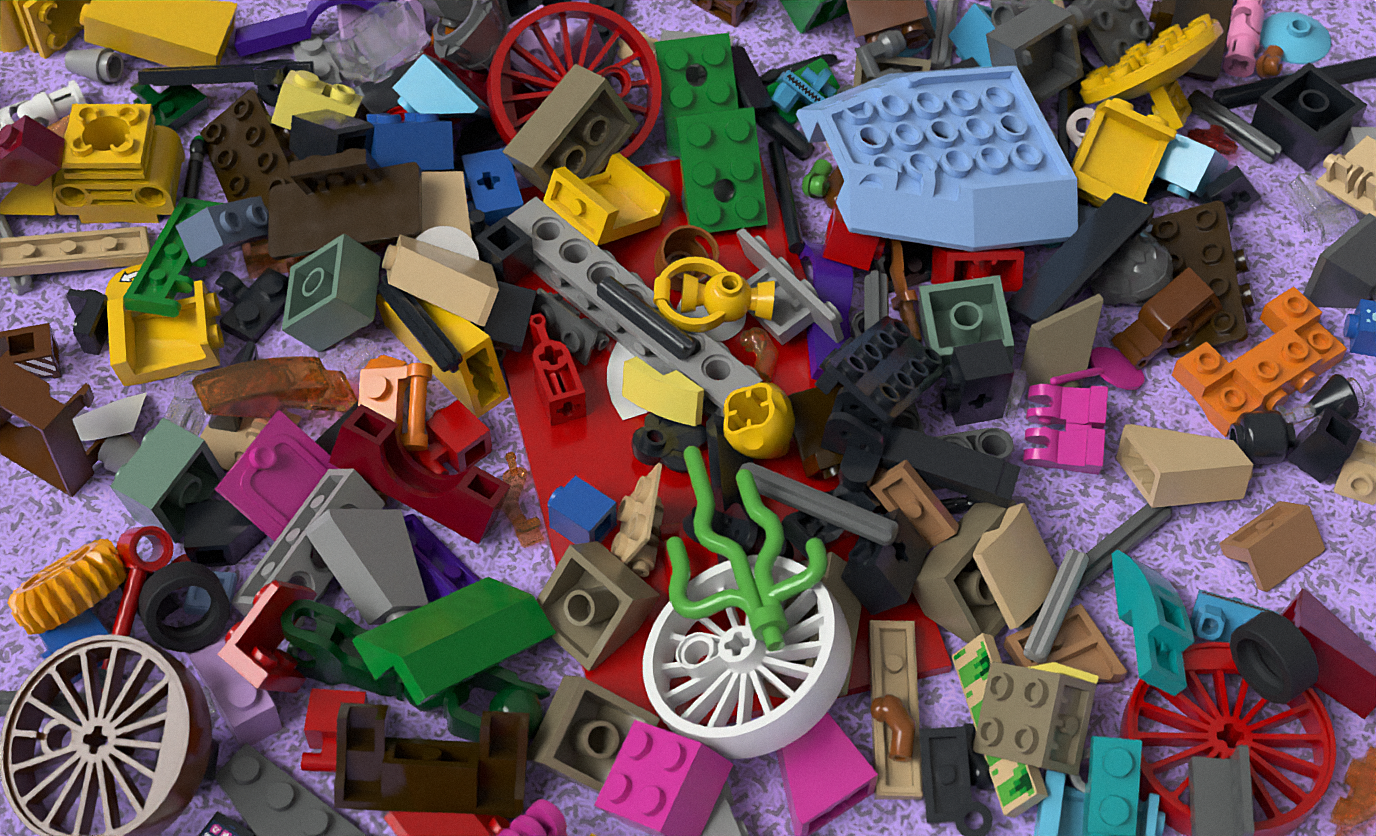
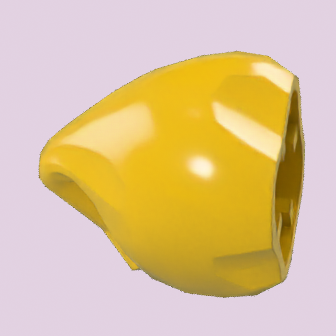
[723,382,795,459]

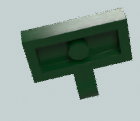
[130,82,209,131]

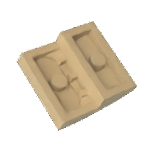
[972,503,1058,629]

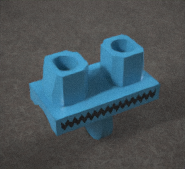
[771,67,836,125]
[1190,589,1279,643]

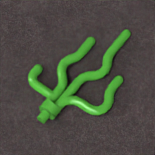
[666,446,828,652]

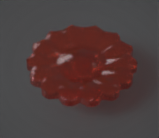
[1187,124,1238,155]

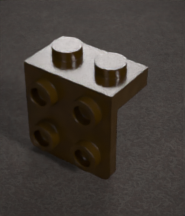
[788,384,844,480]

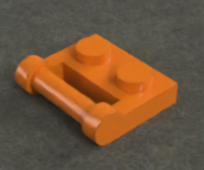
[358,363,433,452]

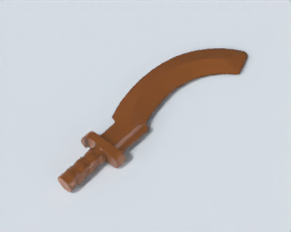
[888,238,923,342]

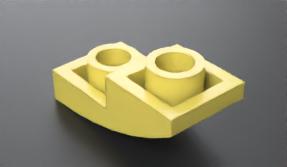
[622,356,704,426]

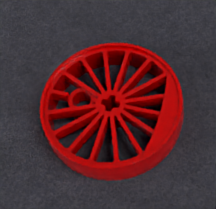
[487,2,662,174]
[1119,642,1336,836]

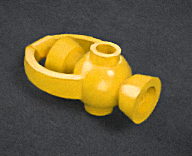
[653,257,775,332]

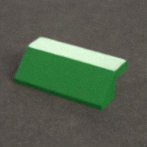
[352,577,556,705]

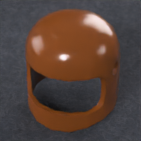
[654,225,719,292]

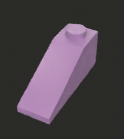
[186,628,283,748]

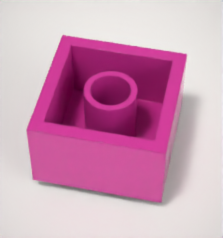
[594,720,733,836]

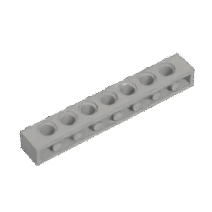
[507,197,763,418]

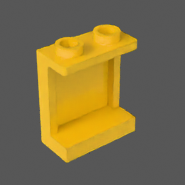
[1071,98,1177,207]
[543,153,670,246]
[107,280,224,386]

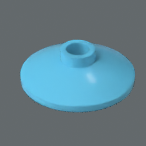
[1260,12,1331,64]

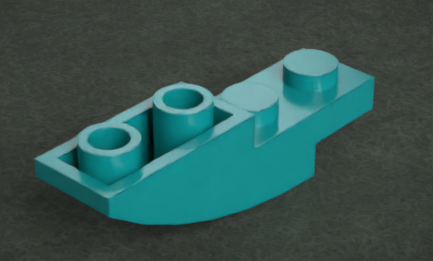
[1111,549,1194,696]
[1082,736,1142,836]

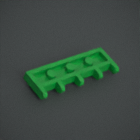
[123,197,225,317]

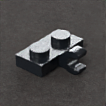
[215,267,289,344]

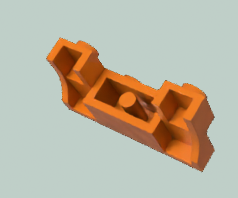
[1172,286,1347,437]

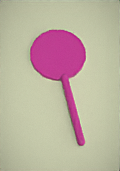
[1050,347,1145,390]

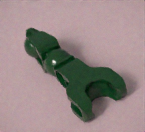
[281,599,550,742]

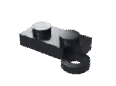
[919,726,993,836]

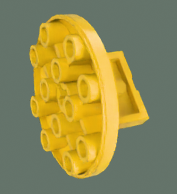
[1080,13,1223,130]

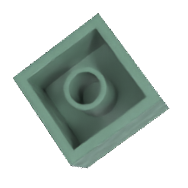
[282,233,381,352]
[919,275,1015,378]
[110,417,226,544]

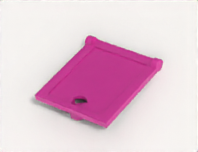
[215,410,339,558]

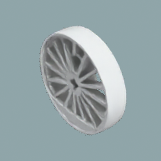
[643,555,851,759]

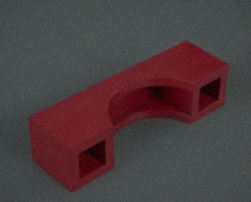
[0,115,65,187]
[328,404,511,545]

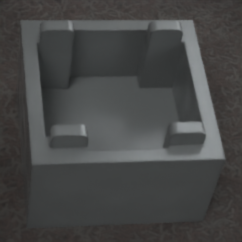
[986,0,1084,105]

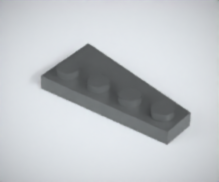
[215,742,367,836]

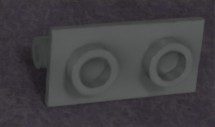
[529,288,609,365]

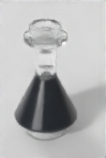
[1274,374,1365,426]

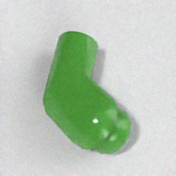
[802,159,833,198]

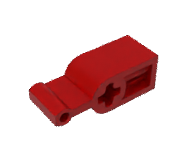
[530,313,586,426]

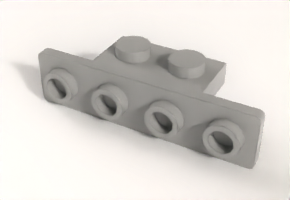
[736,228,844,345]

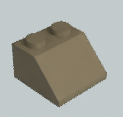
[536,541,660,671]
[527,675,660,794]

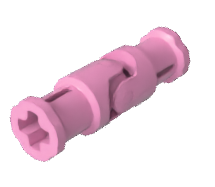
[1223,0,1266,78]

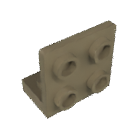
[973,662,1097,776]

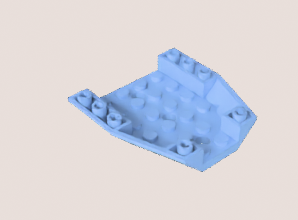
[796,66,1078,252]

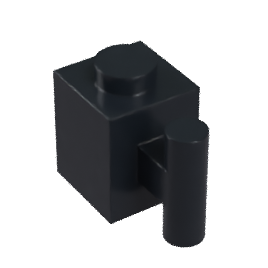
[469,210,535,285]
[1286,400,1362,483]

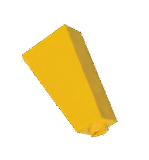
[79,0,238,67]
[376,294,509,418]

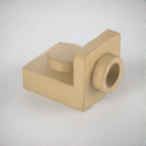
[1334,438,1376,505]

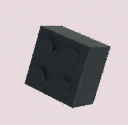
[1251,62,1367,171]

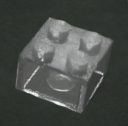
[322,1,432,83]

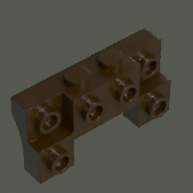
[334,702,530,818]

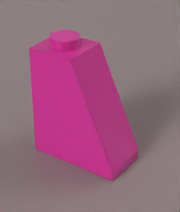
[776,700,878,836]

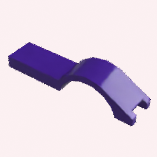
[234,0,398,57]
[799,239,853,380]

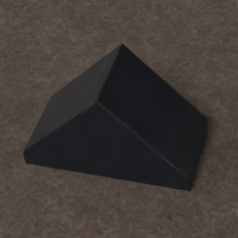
[484,281,536,353]

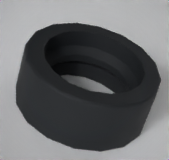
[139,561,230,653]
[1229,611,1319,704]

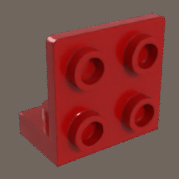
[217,580,317,693]

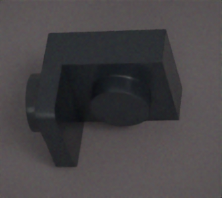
[1204,165,1261,216]
[66,289,109,355]

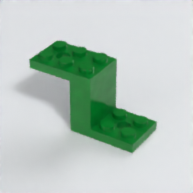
[653,32,768,233]

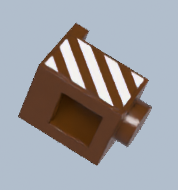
[0,323,61,379]

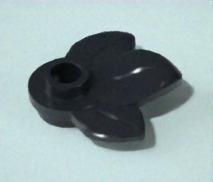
[631,412,707,473]

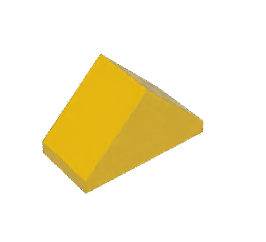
[0,173,58,216]

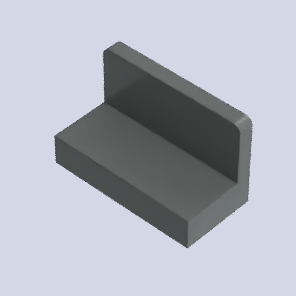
[1188,745,1254,836]

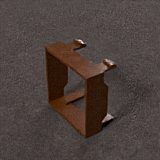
[0,333,108,497]

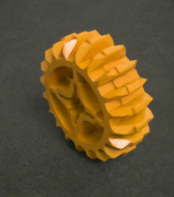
[7,539,129,634]

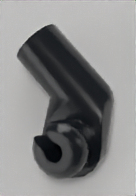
[963,723,994,790]

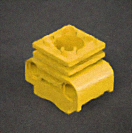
[0,0,92,59]
[52,104,185,223]

